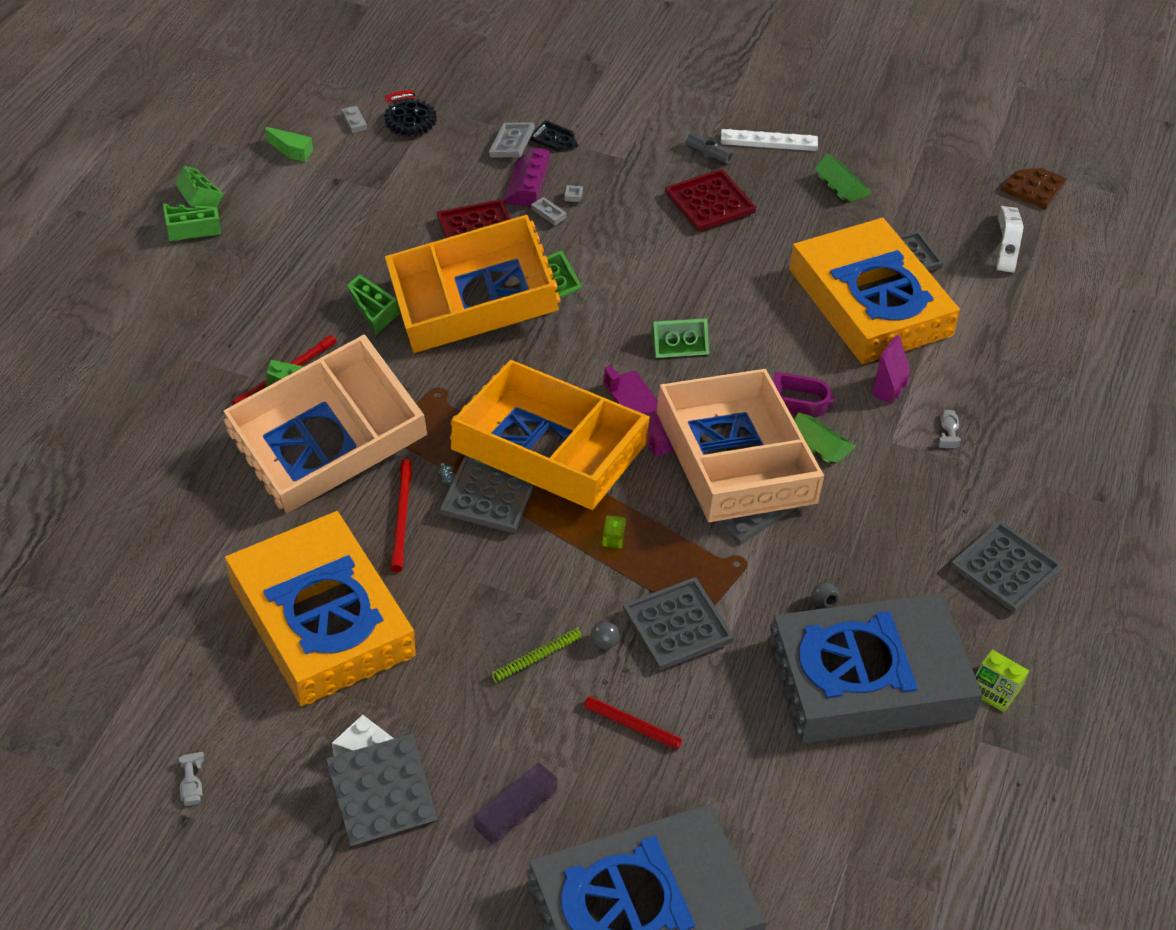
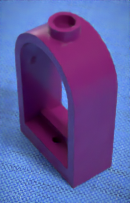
[773,371,835,417]

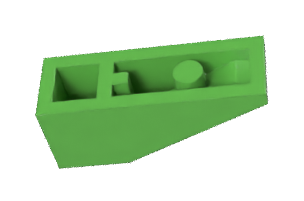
[265,127,313,162]

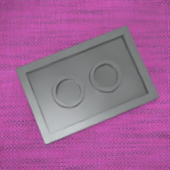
[489,122,535,158]

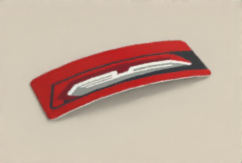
[385,90,416,103]

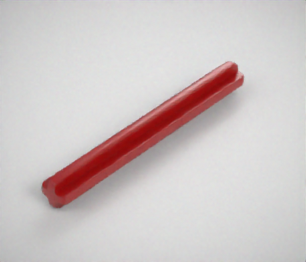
[584,696,683,750]

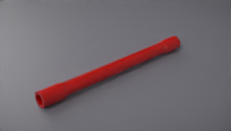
[232,334,337,405]
[391,459,412,572]

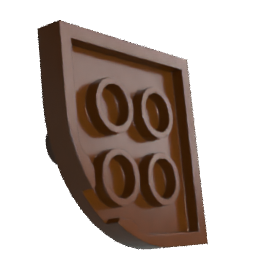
[1001,168,1067,210]

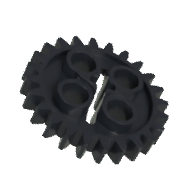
[384,98,437,137]

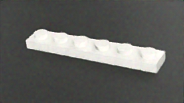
[721,129,818,151]

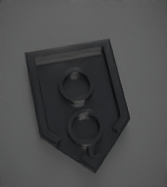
[530,120,578,150]

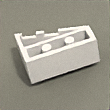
[332,715,394,756]

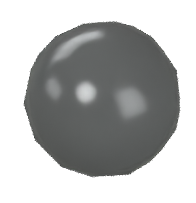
[811,582,840,609]
[591,621,620,649]

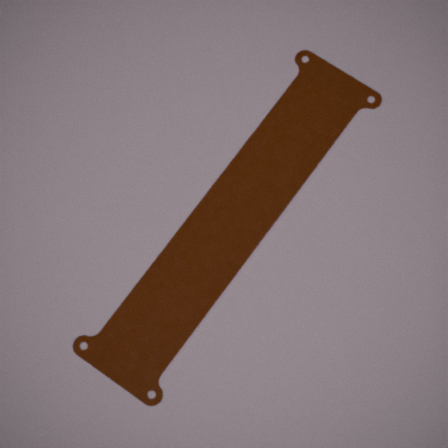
[405,388,748,606]

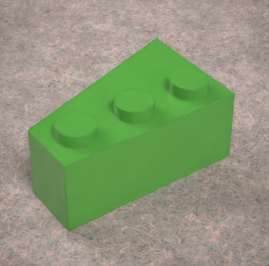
[175,166,224,207]
[163,203,221,241]
[347,274,401,335]

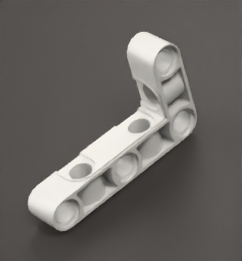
[996,206,1023,273]

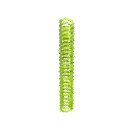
[492,627,582,683]

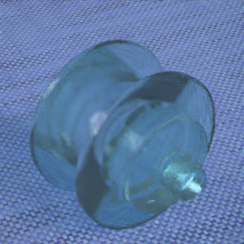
[436,463,456,486]

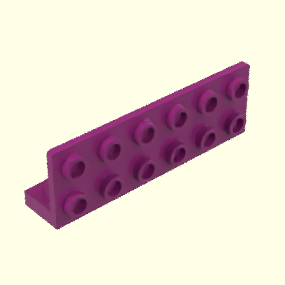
[603,365,674,457]

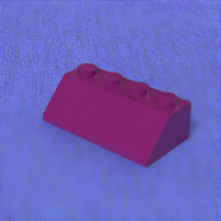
[504,148,550,207]

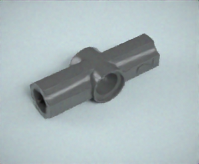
[685,132,734,164]

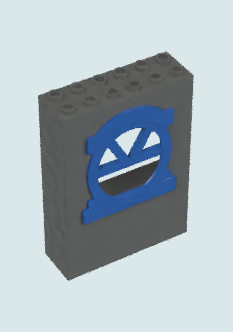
[768,593,982,743]
[526,804,766,930]

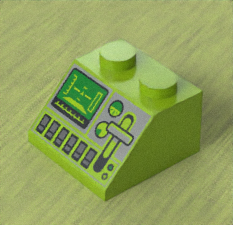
[975,649,1029,712]

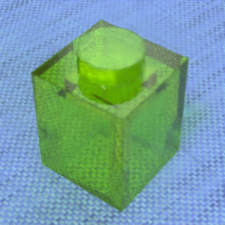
[602,515,626,549]

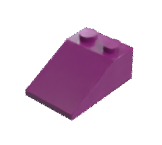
[872,335,911,404]

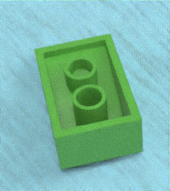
[547,250,583,298]

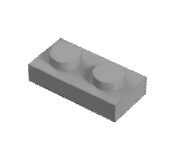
[341,106,367,133]
[531,197,567,226]

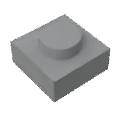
[565,185,583,203]

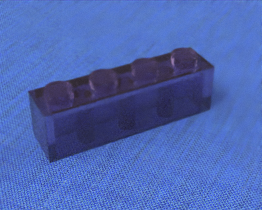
[474,762,558,845]

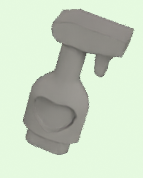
[938,410,961,448]
[179,752,205,806]

